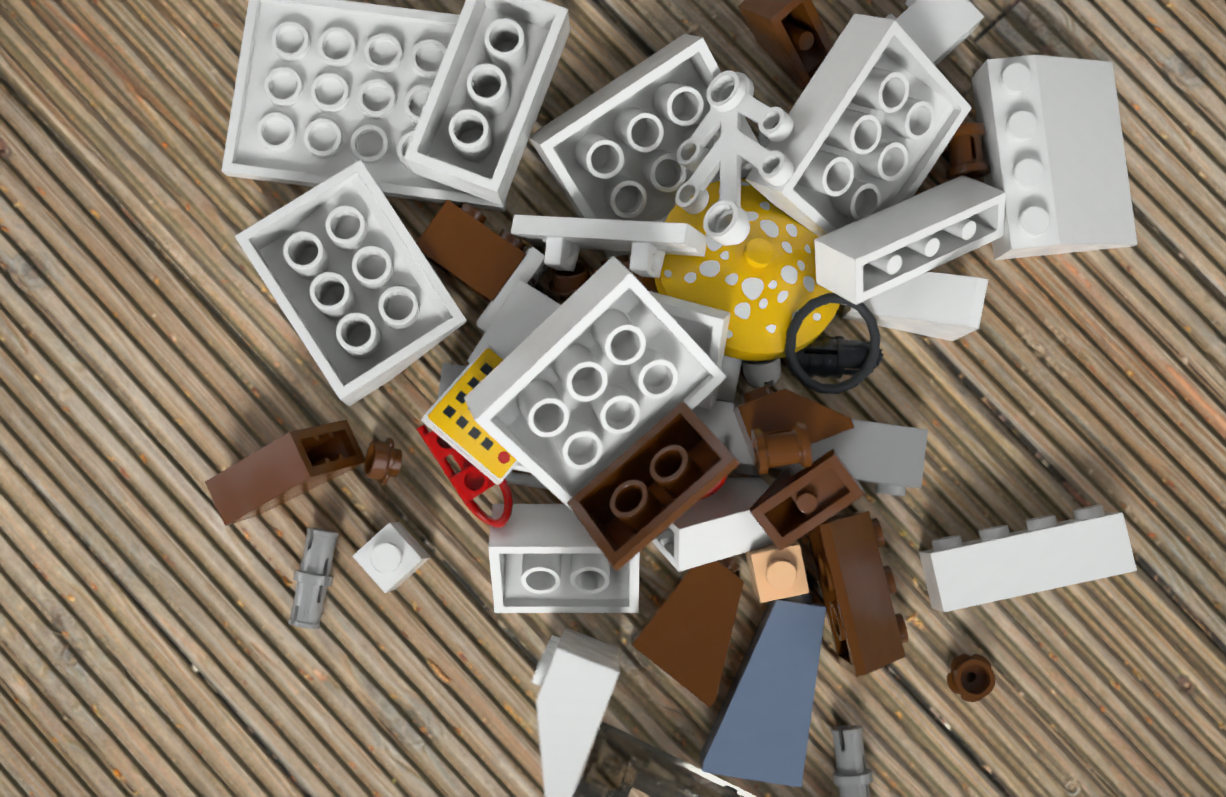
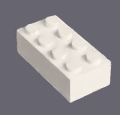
[404,0,570,206]

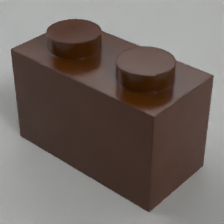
[416,199,526,303]

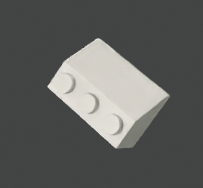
[488,504,640,613]

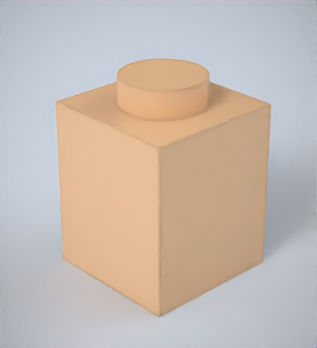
[745,541,809,603]

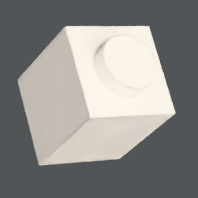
[352,522,431,593]

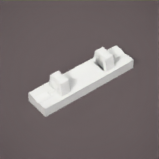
[511,215,708,278]

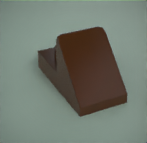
[750,449,865,551]

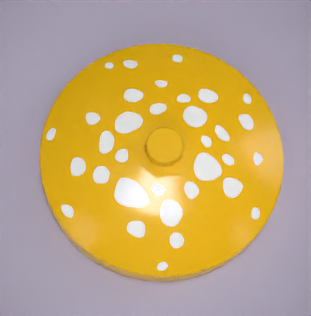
[655,179,840,361]

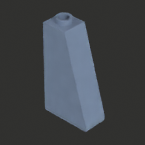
[699,593,826,788]

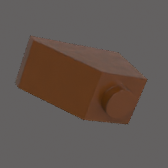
[738,0,833,90]
[733,385,855,465]

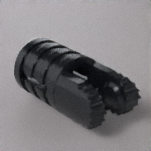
[791,335,884,379]

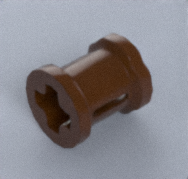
[946,123,990,180]
[751,420,812,475]

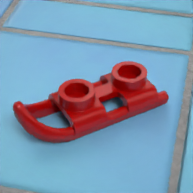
[416,424,513,528]

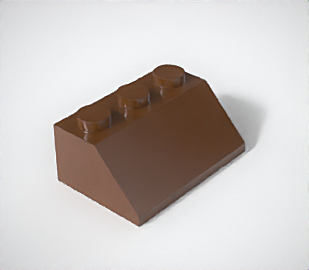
[567,401,740,571]
[807,510,909,677]

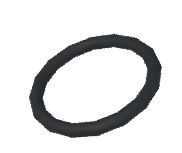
[785,293,881,394]

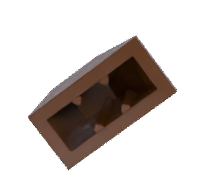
[205,419,365,526]
[631,557,744,707]

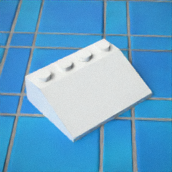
[745,14,972,237]
[529,34,759,258]
[971,55,1137,260]
[235,159,467,406]
[464,256,727,510]
[532,627,619,797]

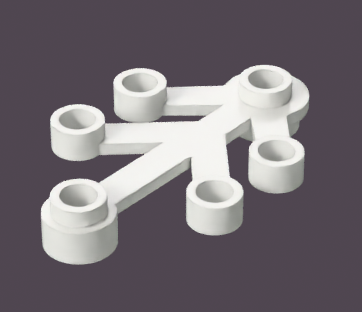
[675,71,794,246]

